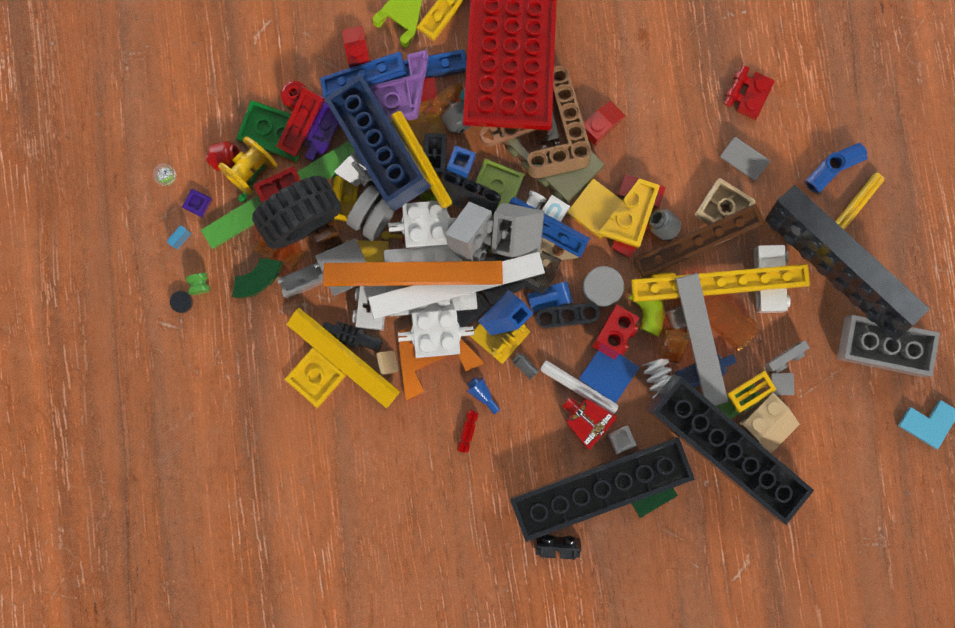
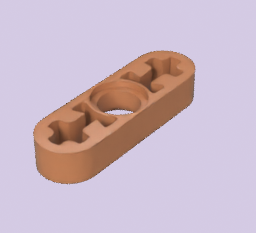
[479,127,536,146]

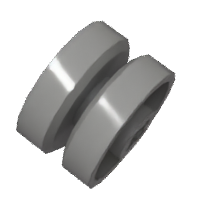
[346,184,396,242]

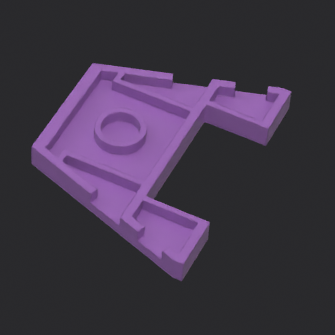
[371,50,429,123]

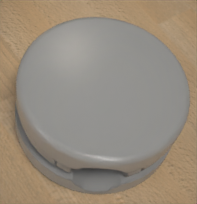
[582,266,624,308]

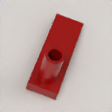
[276,88,325,157]

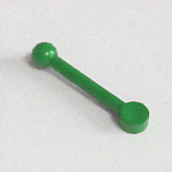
[238,164,265,202]

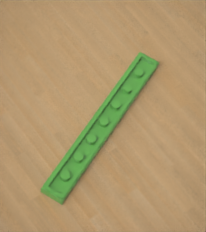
[201,141,355,249]

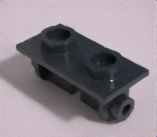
[535,534,582,560]

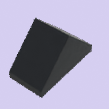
[424,133,447,174]

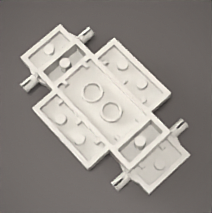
[384,201,477,358]

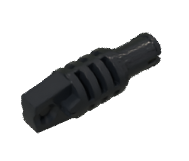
[323,321,383,352]

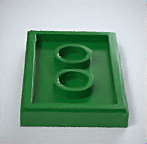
[236,100,307,162]

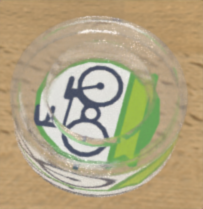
[153,163,176,186]

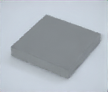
[315,238,366,296]

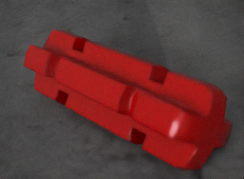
[457,410,479,453]

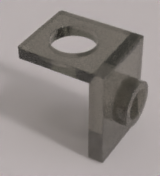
[525,251,562,294]

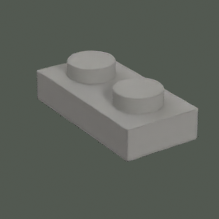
[764,340,810,373]

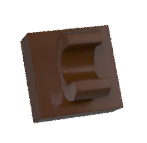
[314,224,343,252]

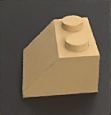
[737,393,800,454]

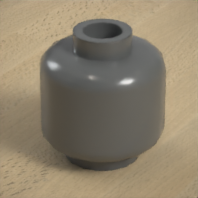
[441,101,471,134]
[649,209,681,241]

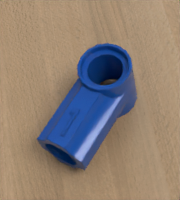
[527,282,573,313]

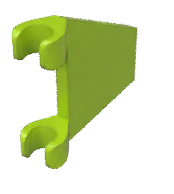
[373,0,422,48]

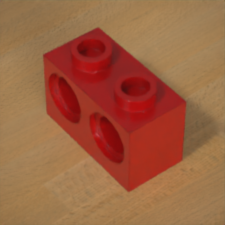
[254,166,301,202]
[592,305,639,360]

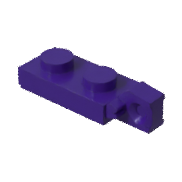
[305,102,339,162]

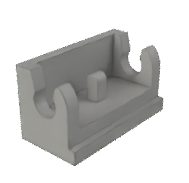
[277,262,323,299]

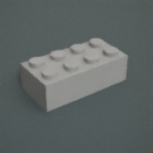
[837,315,940,377]

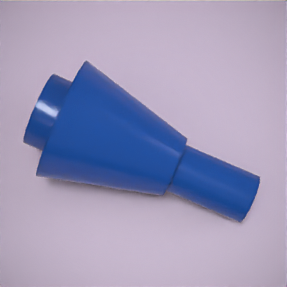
[466,377,500,414]

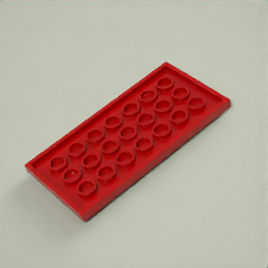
[463,0,557,130]

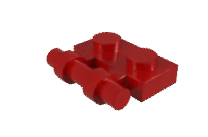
[724,65,775,120]

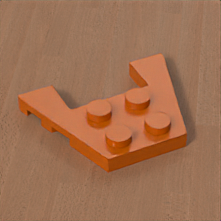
[397,325,484,400]

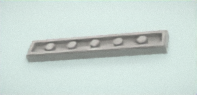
[675,273,728,405]

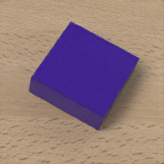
[182,188,212,218]

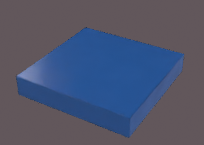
[579,351,640,403]

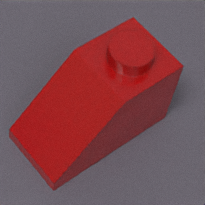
[342,26,370,68]
[584,101,626,146]

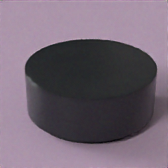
[170,291,193,313]

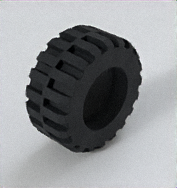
[252,175,341,249]

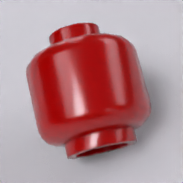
[280,81,306,111]
[206,141,240,171]

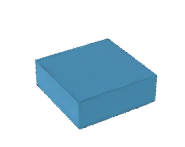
[167,226,192,250]

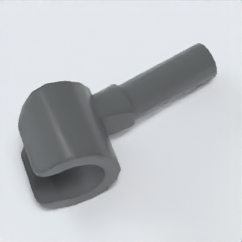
[352,161,373,188]

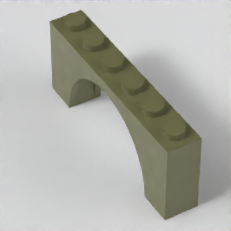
[481,126,605,204]

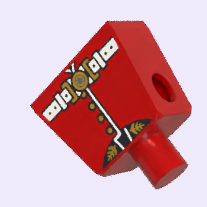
[562,397,617,450]

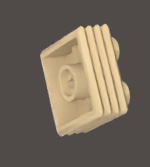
[695,178,756,224]

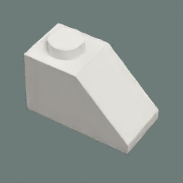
[334,151,367,187]

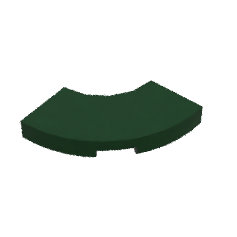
[232,258,283,299]

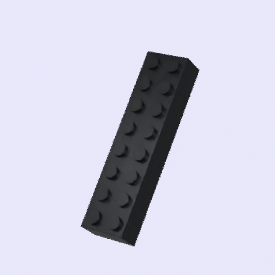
[765,185,930,342]
[646,374,814,525]
[510,437,695,542]

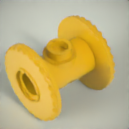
[218,137,277,195]

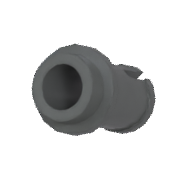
[512,352,539,380]

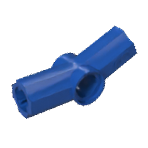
[804,142,868,194]

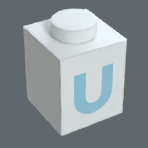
[542,195,570,222]

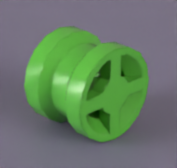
[185,273,211,295]

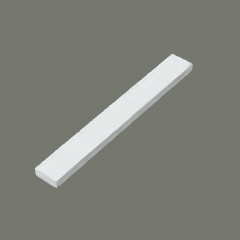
[368,252,545,320]

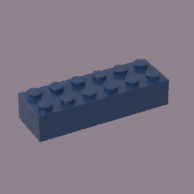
[325,74,432,211]

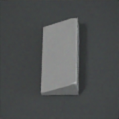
[720,137,770,181]

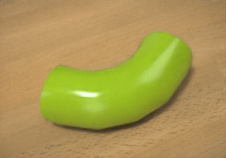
[629,292,665,337]

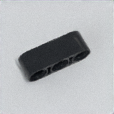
[440,171,501,216]
[535,303,600,329]

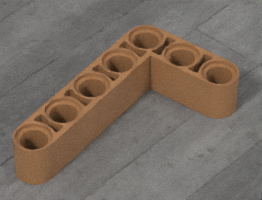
[528,66,591,178]

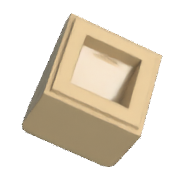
[376,351,399,375]

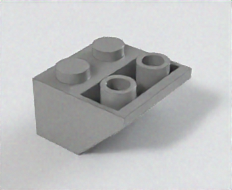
[445,202,494,261]
[491,203,545,257]

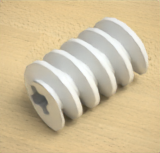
[642,358,672,399]

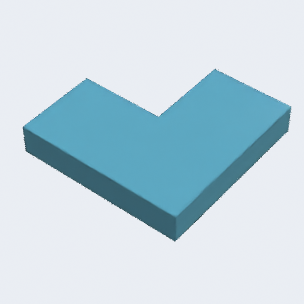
[898,400,955,449]

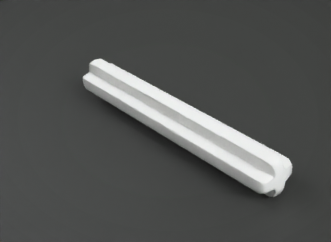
[540,361,618,415]

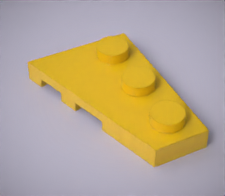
[598,178,660,248]

